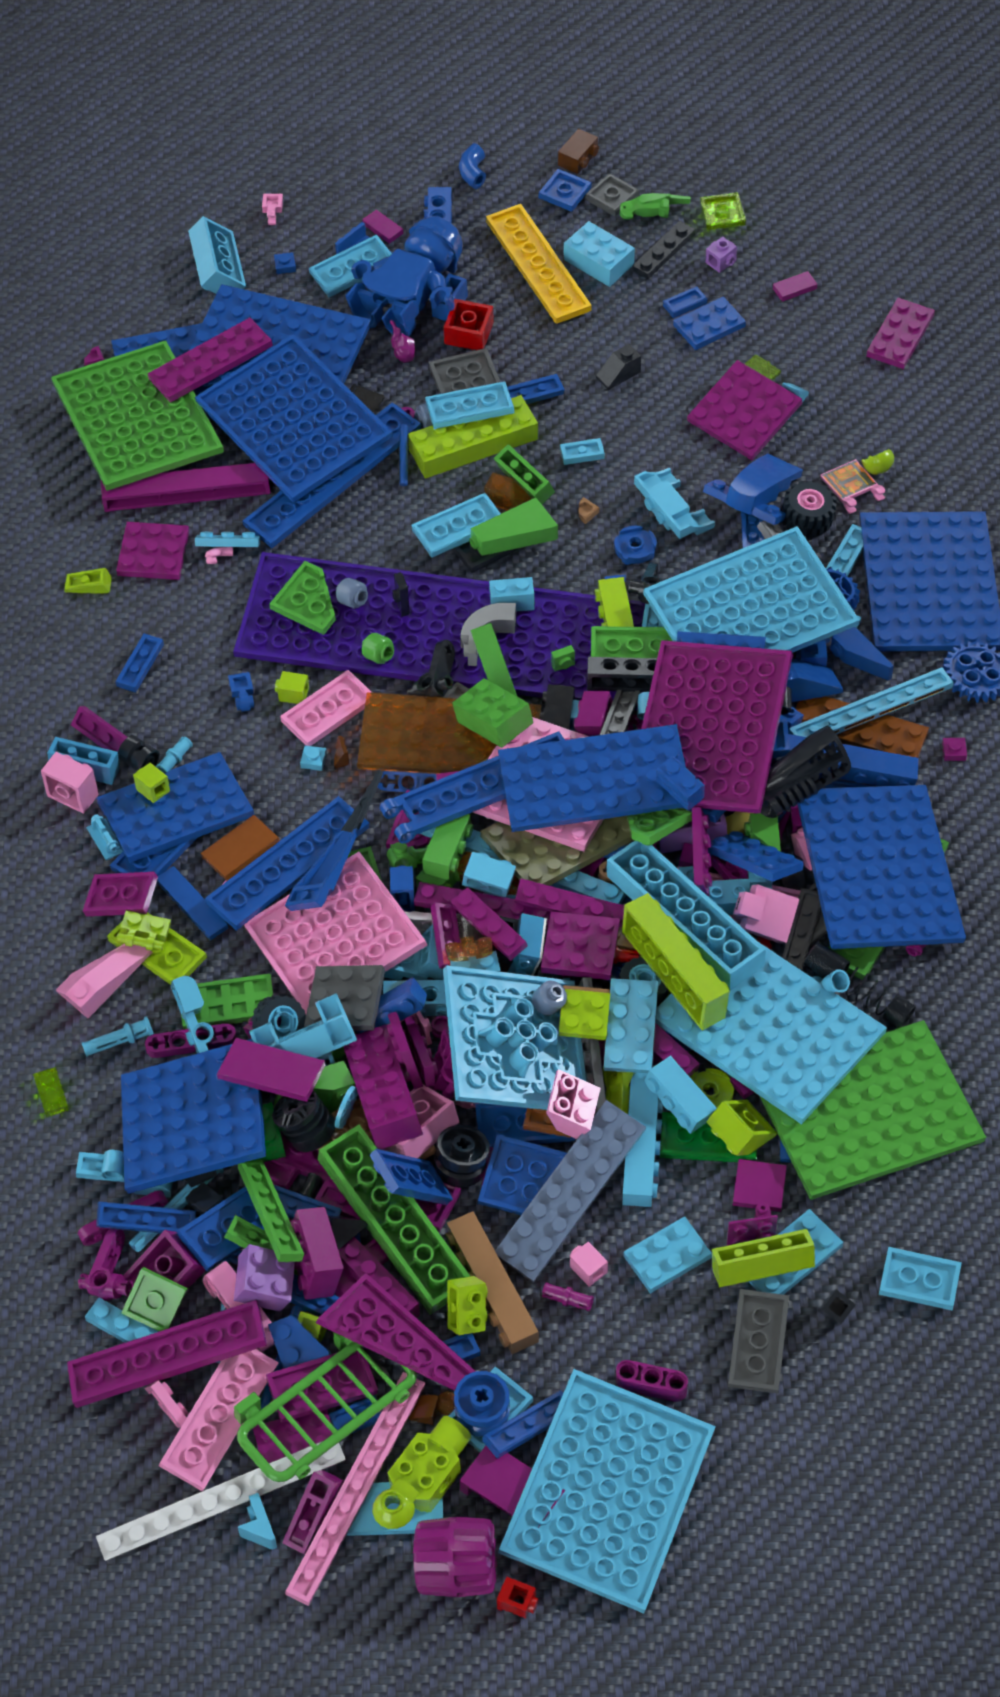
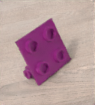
[727,1203,778,1246]

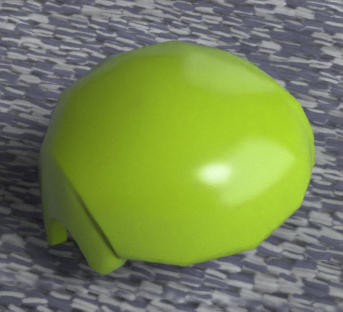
[861,449,894,475]

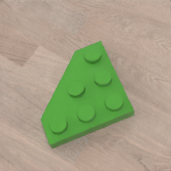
[269,561,336,635]
[627,808,692,845]

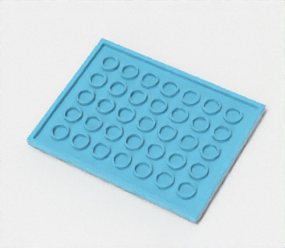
[643,526,859,653]
[656,941,887,1125]
[498,1369,716,1613]

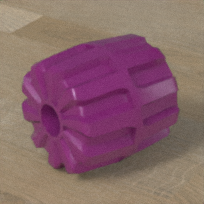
[413,1517,497,1597]

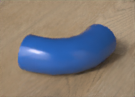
[459,143,486,189]

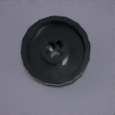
[433,1125,489,1187]

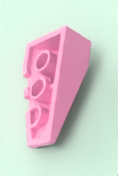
[56,944,153,1018]

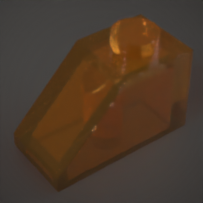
[484,472,531,510]

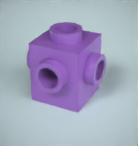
[705,237,737,273]

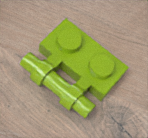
[117,911,171,951]

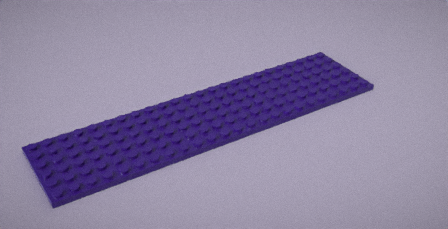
[233,552,645,711]

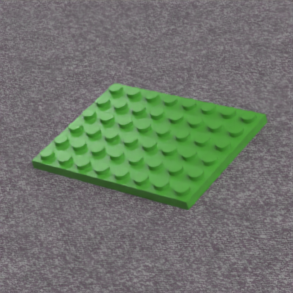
[51,340,224,491]
[759,1020,986,1200]

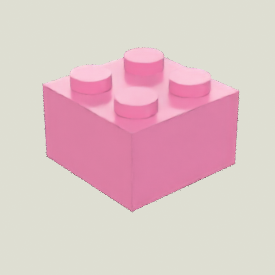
[41,752,99,814]

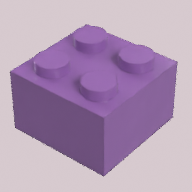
[234,1244,295,1312]

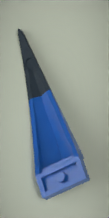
[285,769,383,911]

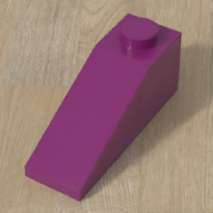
[282,1470,344,1554]

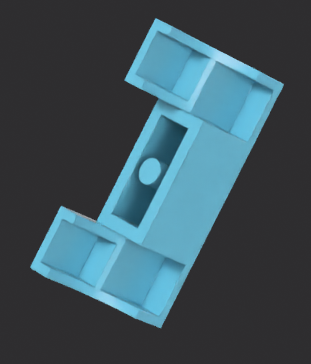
[634,468,715,539]
[679,866,773,916]
[249,993,357,1059]

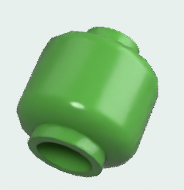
[362,633,394,664]

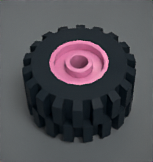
[782,481,837,537]

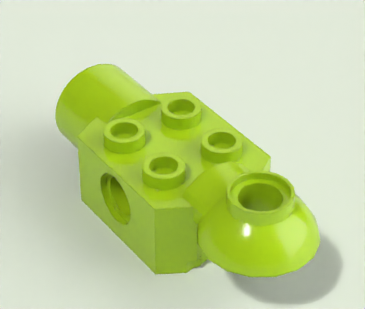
[372,1416,472,1529]

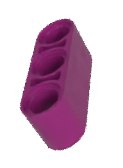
[616,1360,688,1402]

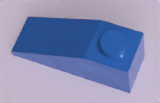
[830,627,894,681]

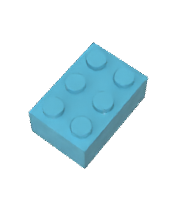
[564,221,635,287]

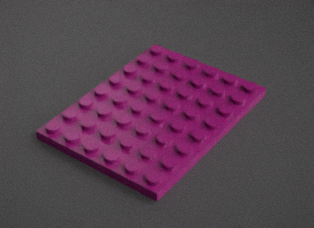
[641,640,793,814]

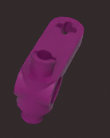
[78,1229,134,1301]

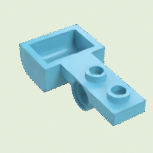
[170,976,214,1054]
[76,1150,173,1198]

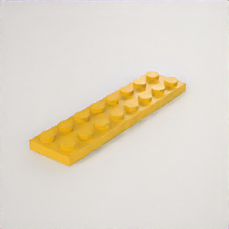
[486,204,592,324]

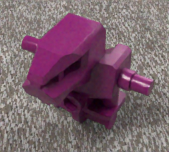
[429,1030,455,1099]

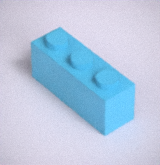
[644,1055,717,1134]

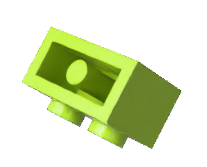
[447,1276,488,1335]

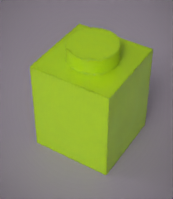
[275,671,309,704]
[133,763,170,803]

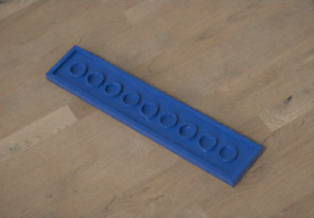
[243,402,422,548]

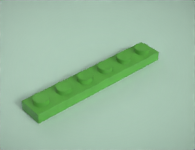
[238,1160,304,1262]

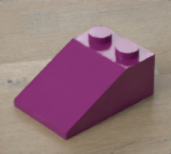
[123,1229,205,1297]

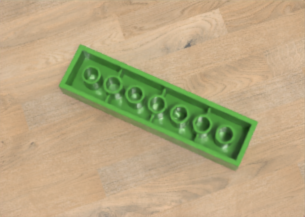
[318,1124,471,1315]

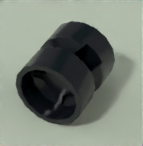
[118,735,160,771]

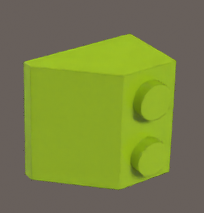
[706,1100,778,1156]

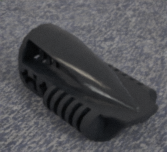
[761,725,851,818]

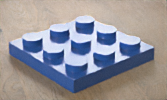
[478,1134,567,1215]

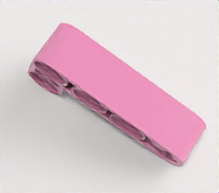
[202,1261,275,1353]

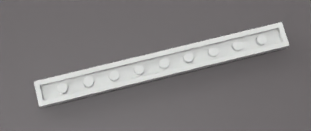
[96,1441,346,1561]

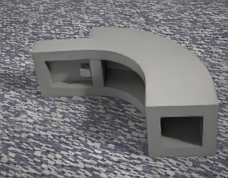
[461,603,516,666]

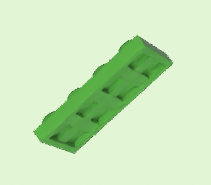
[181,974,273,1030]

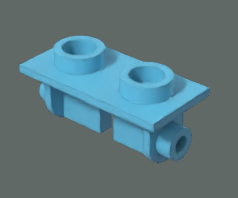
[86,814,123,860]

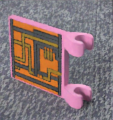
[820,459,885,514]

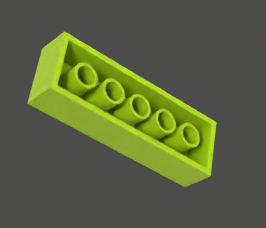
[408,395,538,479]
[622,893,730,1031]

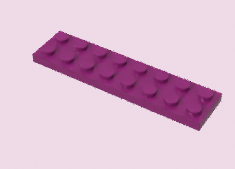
[67,1300,267,1408]

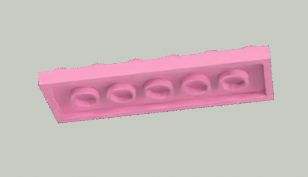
[159,1349,279,1491]

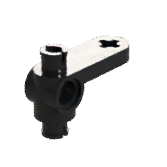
[628,562,663,604]
[407,640,455,702]

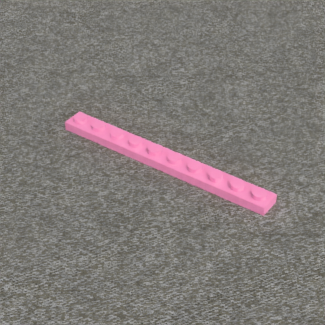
[285,1372,426,1606]

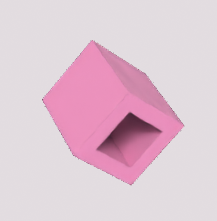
[570,1241,608,1287]

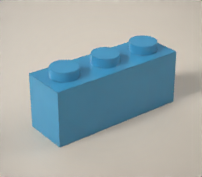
[47,737,120,785]

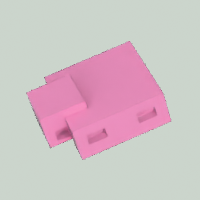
[733,884,799,944]

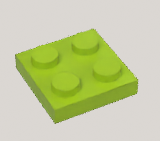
[559,989,610,1040]

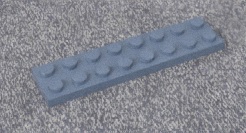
[495,1100,646,1283]

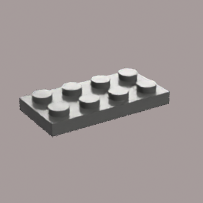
[728,1289,790,1394]

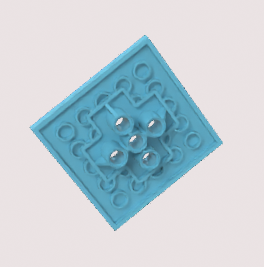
[443,965,586,1110]

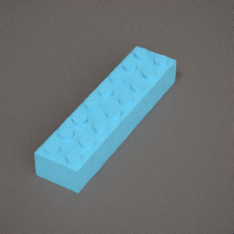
[607,840,766,990]

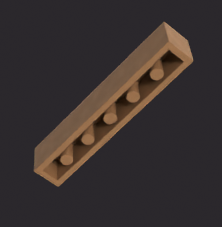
[445,1211,539,1354]

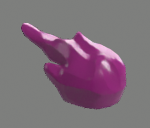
[390,320,415,363]

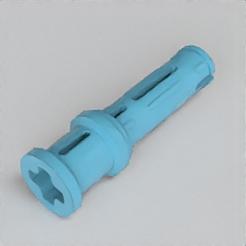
[82,1016,154,1057]

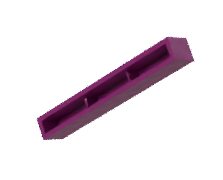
[101,463,270,512]

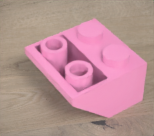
[546,1069,600,1139]

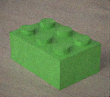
[452,678,534,748]

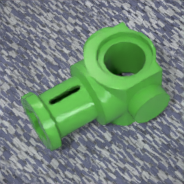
[387,842,428,869]

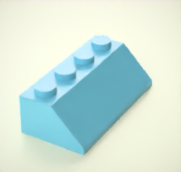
[188,216,246,294]

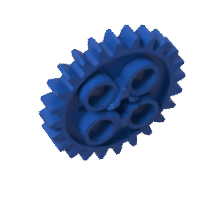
[943,642,1000,703]

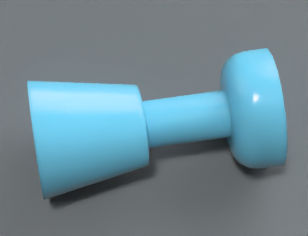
[812,970,850,992]

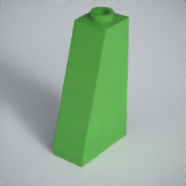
[469,498,558,556]

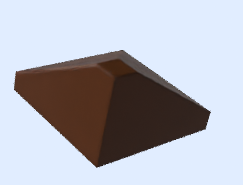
[334,735,349,769]

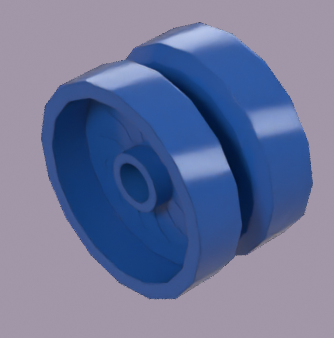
[454,1371,510,1437]

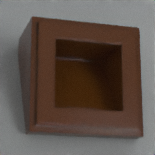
[409,1395,440,1425]

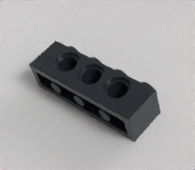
[587,657,657,692]

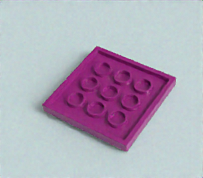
[687,360,803,461]

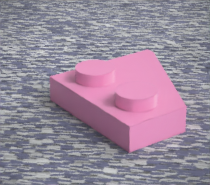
[144,1380,189,1428]

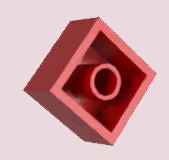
[444,299,494,350]

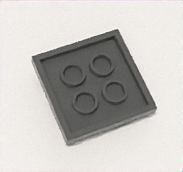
[429,348,500,394]
[304,965,385,1031]

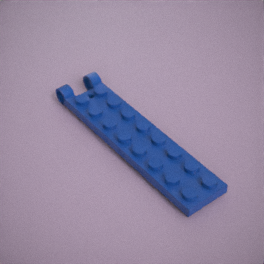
[379,731,565,844]

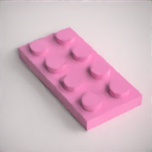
[280,670,376,746]

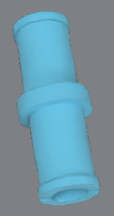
[156,736,193,773]

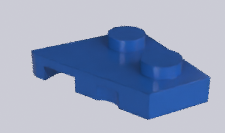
[268,1315,331,1369]

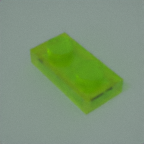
[33,1067,69,1117]

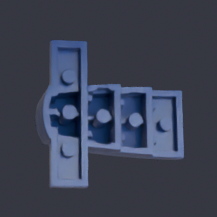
[703,454,803,525]

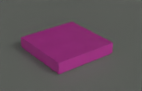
[733,1159,787,1212]

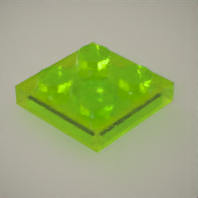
[700,192,746,230]

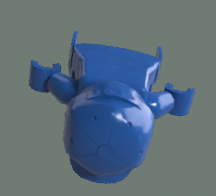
[345,216,462,337]

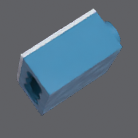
[507,913,547,976]

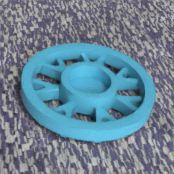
[335,1086,358,1129]

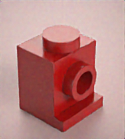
[496,1576,539,1619]

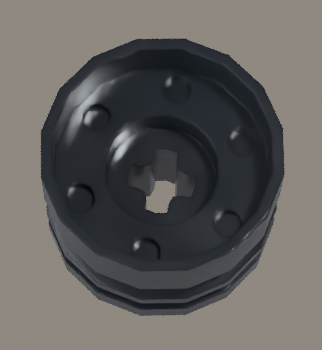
[272,1091,335,1152]

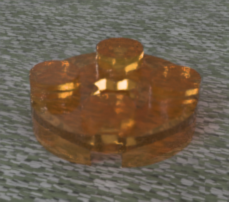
[445,936,493,961]

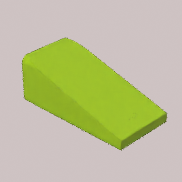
[64,568,112,594]

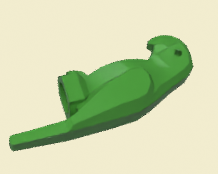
[619,193,691,219]

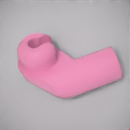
[205,547,234,564]

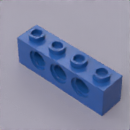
[424,187,452,224]

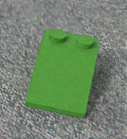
[274,1061,355,1113]

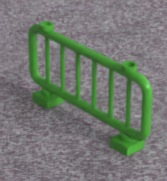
[234,1332,417,1482]

